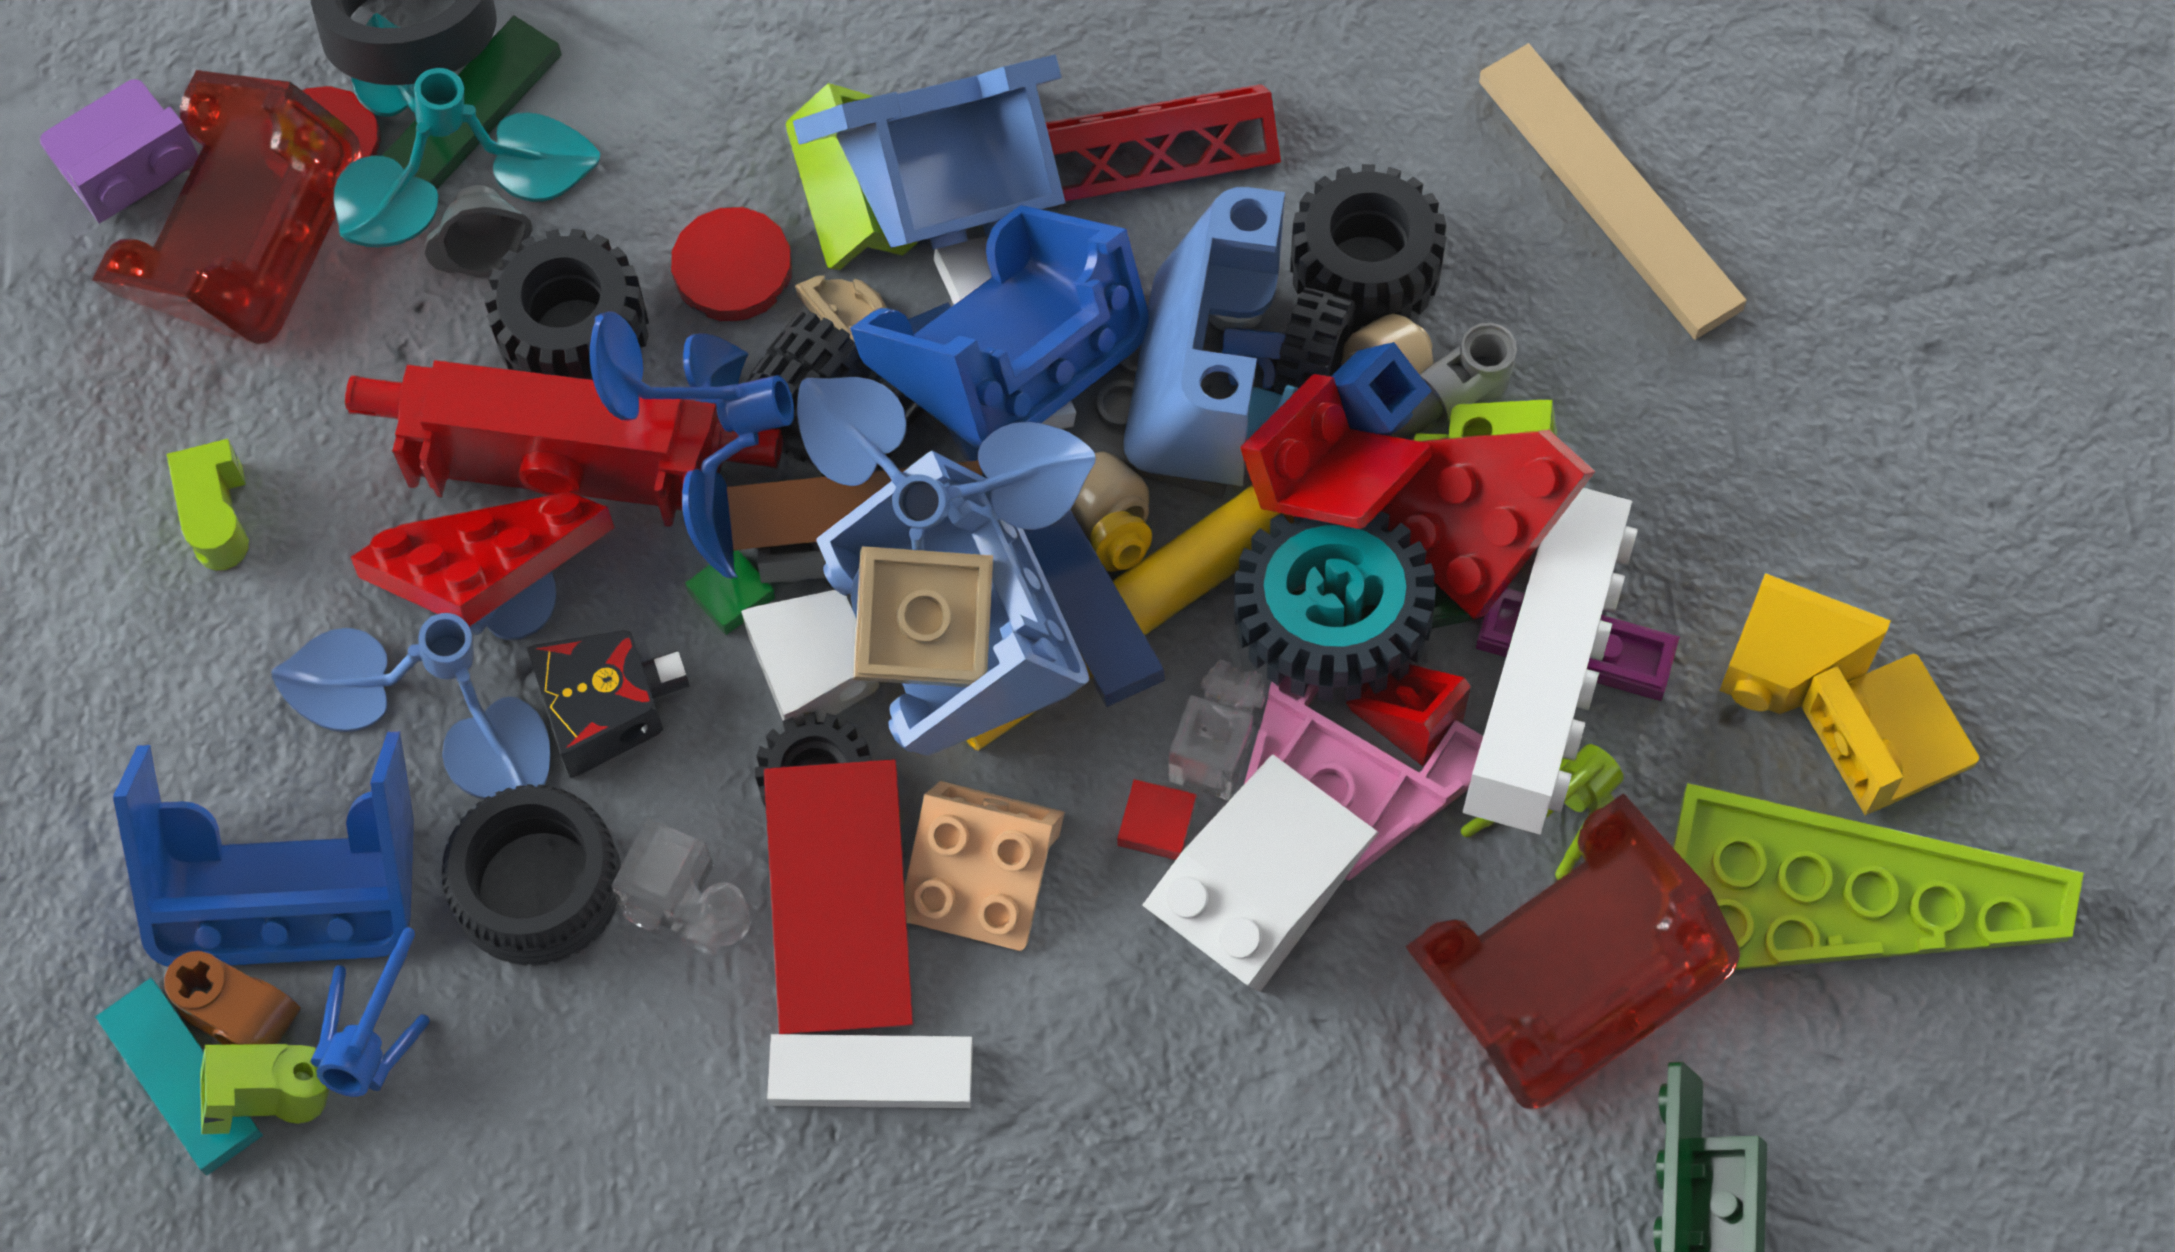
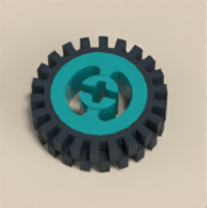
[1234,511,1436,701]

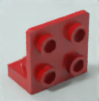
[1240,374,1432,529]

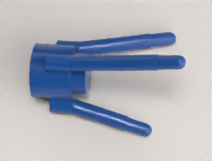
[310,928,430,1097]

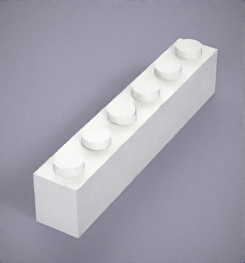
[1463,488,1638,835]

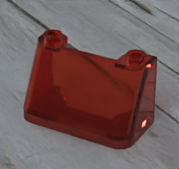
[92,70,361,344]
[1405,793,1740,1109]

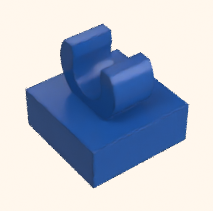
[1222,327,1286,389]

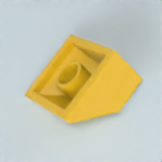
[1719,573,1891,714]

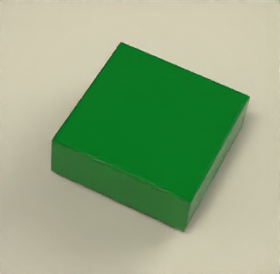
[685,549,775,635]

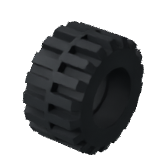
[1290,164,1447,332]
[485,229,649,380]

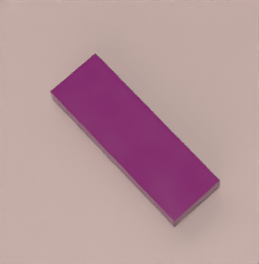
[1476,588,1680,701]

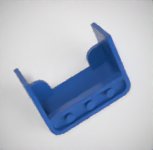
[113,731,414,967]

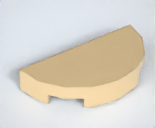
[795,276,887,342]

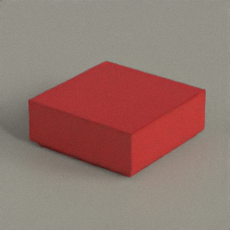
[1117,779,1197,860]

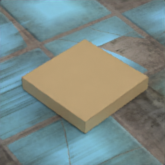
[853,546,993,687]

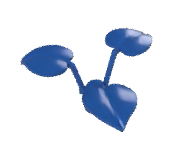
[590,311,794,579]

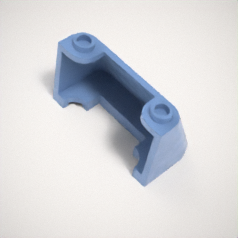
[816,450,1089,756]

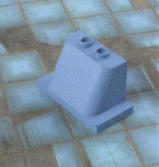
[793,54,1065,250]

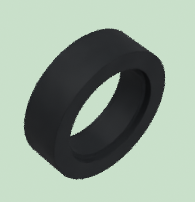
[310,0,497,85]

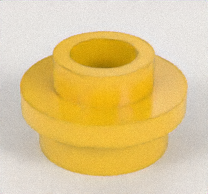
[1090,511,1152,572]

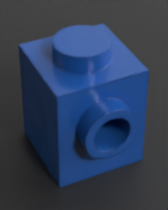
[1331,342,1432,436]

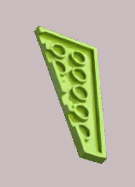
[1645,783,2084,978]

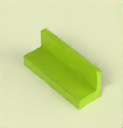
[785,83,918,270]

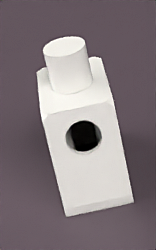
[741,590,880,726]

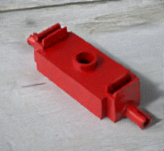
[345,360,783,527]

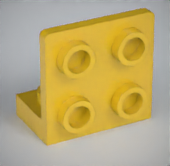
[1801,654,1979,816]

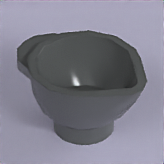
[424,185,532,277]

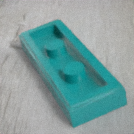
[95,977,263,1176]

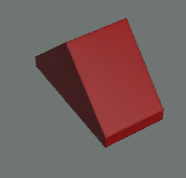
[1346,664,1471,767]

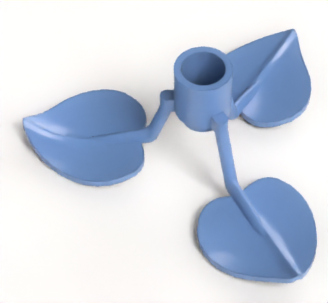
[797,377,1096,618]
[271,571,556,799]

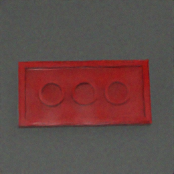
[764,759,914,1034]

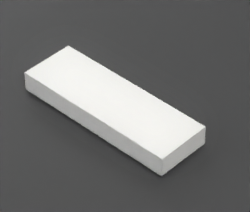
[767,1034,973,1108]

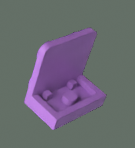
[40,79,201,224]

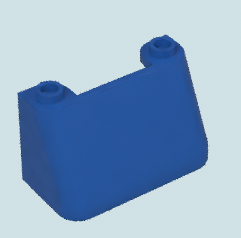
[850,205,1149,448]

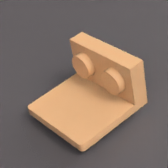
[905,781,1065,951]

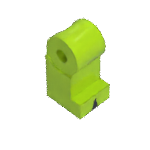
[166,438,249,571]
[200,1044,330,1135]

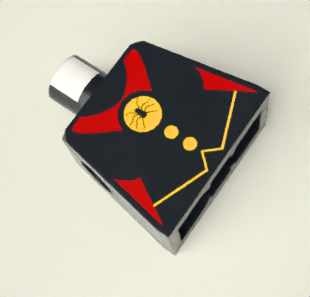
[527,630,690,778]

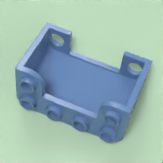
[1123,187,1285,486]

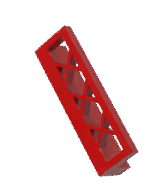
[1045,84,1281,201]

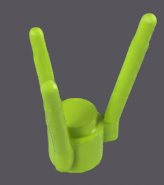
[1461,744,1624,881]

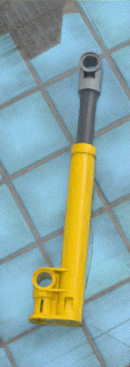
[966,323,1517,751]

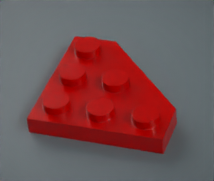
[1381,429,1595,619]
[350,492,615,627]

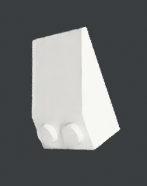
[1143,754,1379,992]

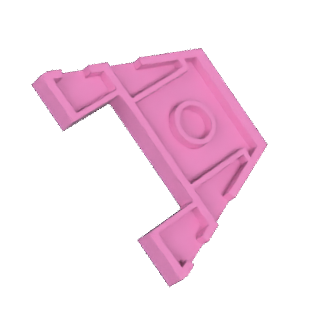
[1244,676,1483,881]

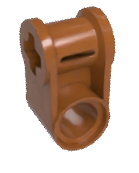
[164,951,301,1045]

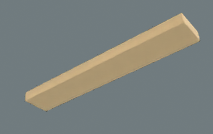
[1479,43,1747,340]

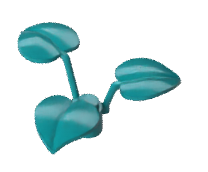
[333,13,600,248]

